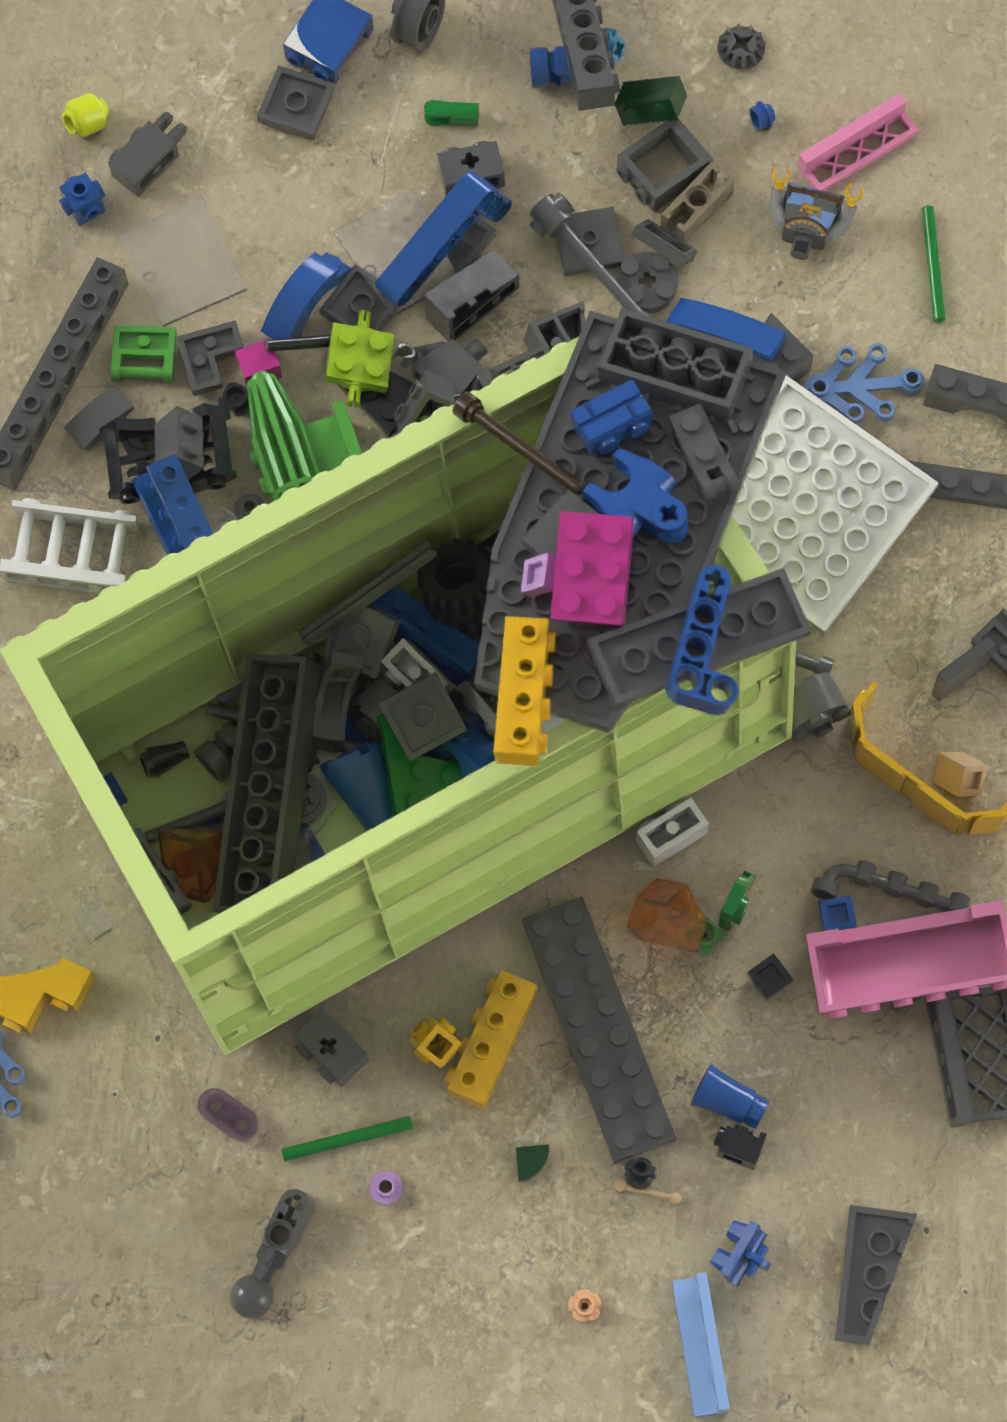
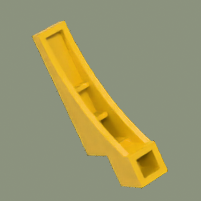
[0,957,96,1034]

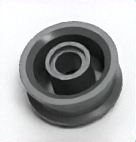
[390,0,446,52]

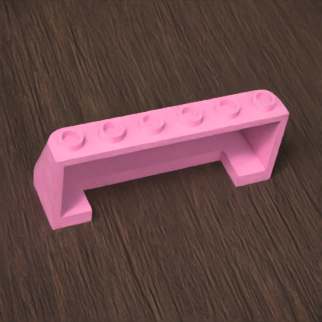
[806,900,1007,1019]

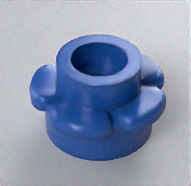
[749,101,775,130]

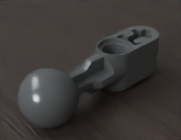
[230,1189,315,1318]

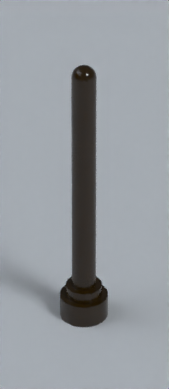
[452,392,585,495]

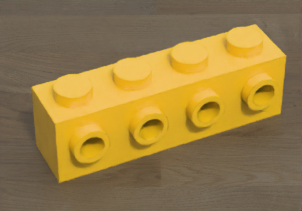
[494,616,556,766]
[444,970,538,1110]

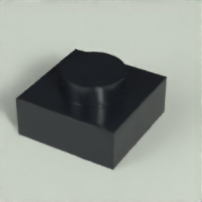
[747,953,793,1001]

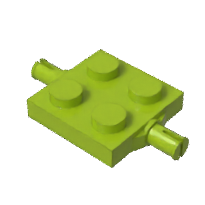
[324,310,394,408]

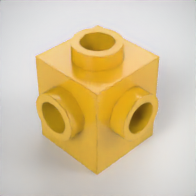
[409,1014,462,1069]

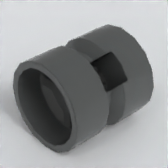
[194,722,237,783]

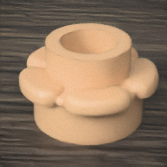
[568,1289,601,1323]

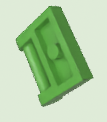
[111,325,177,383]

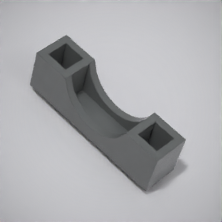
[923,364,1007,422]

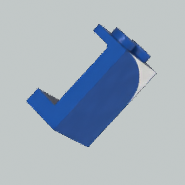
[283,0,374,84]

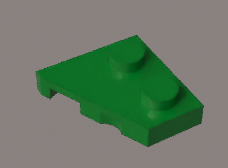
[718,871,756,931]

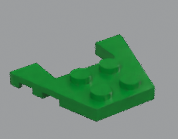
[377,714,495,817]

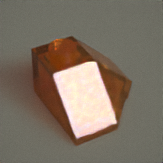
[158,825,223,903]
[626,878,708,953]

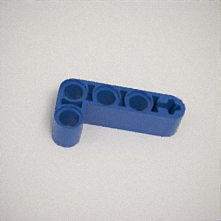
[666,565,739,715]

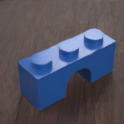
[427,716,495,780]

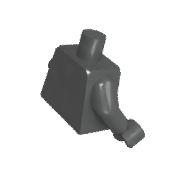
[393,339,488,402]

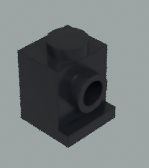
[713,1124,767,1170]

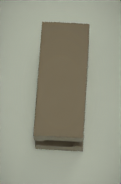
[661,162,735,242]

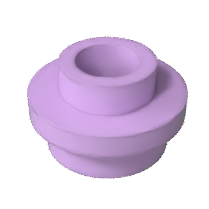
[369,1171,403,1205]

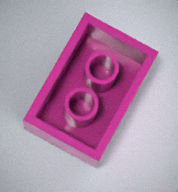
[550,511,634,627]

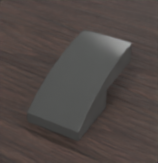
[64,386,135,451]

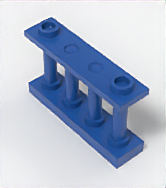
[132,453,213,555]

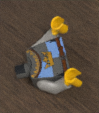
[769,166,865,260]

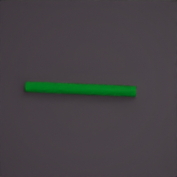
[922,205,946,323]
[281,1116,413,1162]

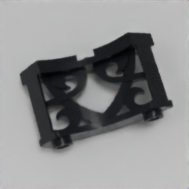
[99,403,237,504]

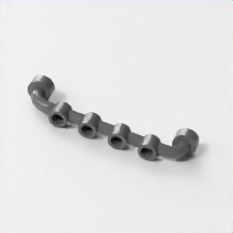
[810,860,970,912]

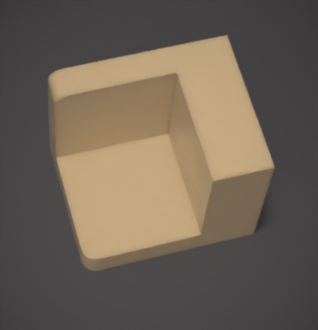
[933,752,989,797]

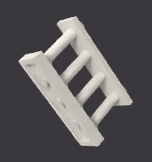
[0,498,140,593]

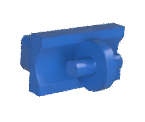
[710,1220,771,1287]

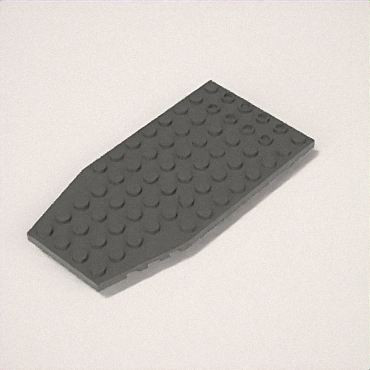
[474,308,785,733]

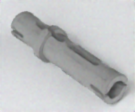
[133,828,192,916]

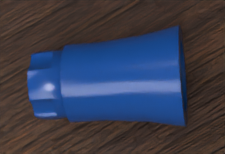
[690,1063,769,1129]

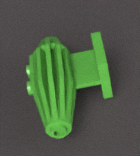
[246,371,362,501]

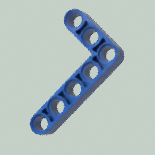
[375,171,512,307]

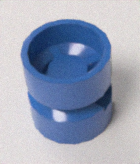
[530,46,572,88]

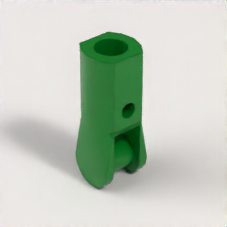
[424,100,479,126]

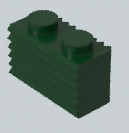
[615,76,687,126]

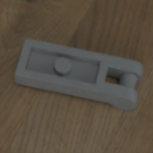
[668,403,740,501]

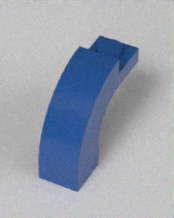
[261,252,352,339]

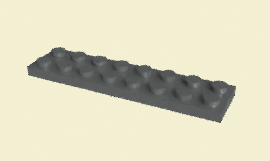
[522,896,676,1164]

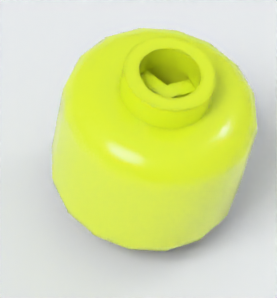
[62,93,109,138]

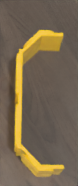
[848,681,1007,835]

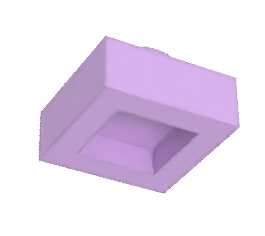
[521,553,556,598]

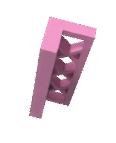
[798,93,919,191]

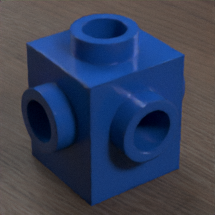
[59,172,106,226]

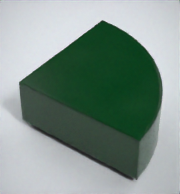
[516,1145,549,1182]

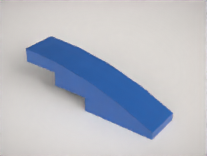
[666,298,786,363]

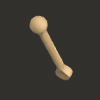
[614,1179,682,1205]

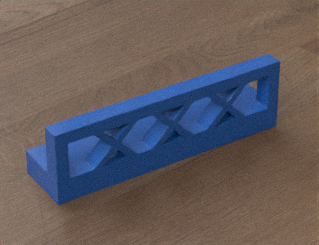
[370,585,479,686]

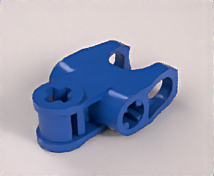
[583,448,689,544]

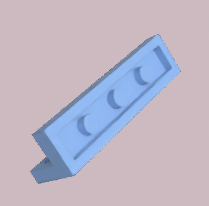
[672,1272,730,1418]

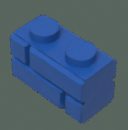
[570,379,653,456]

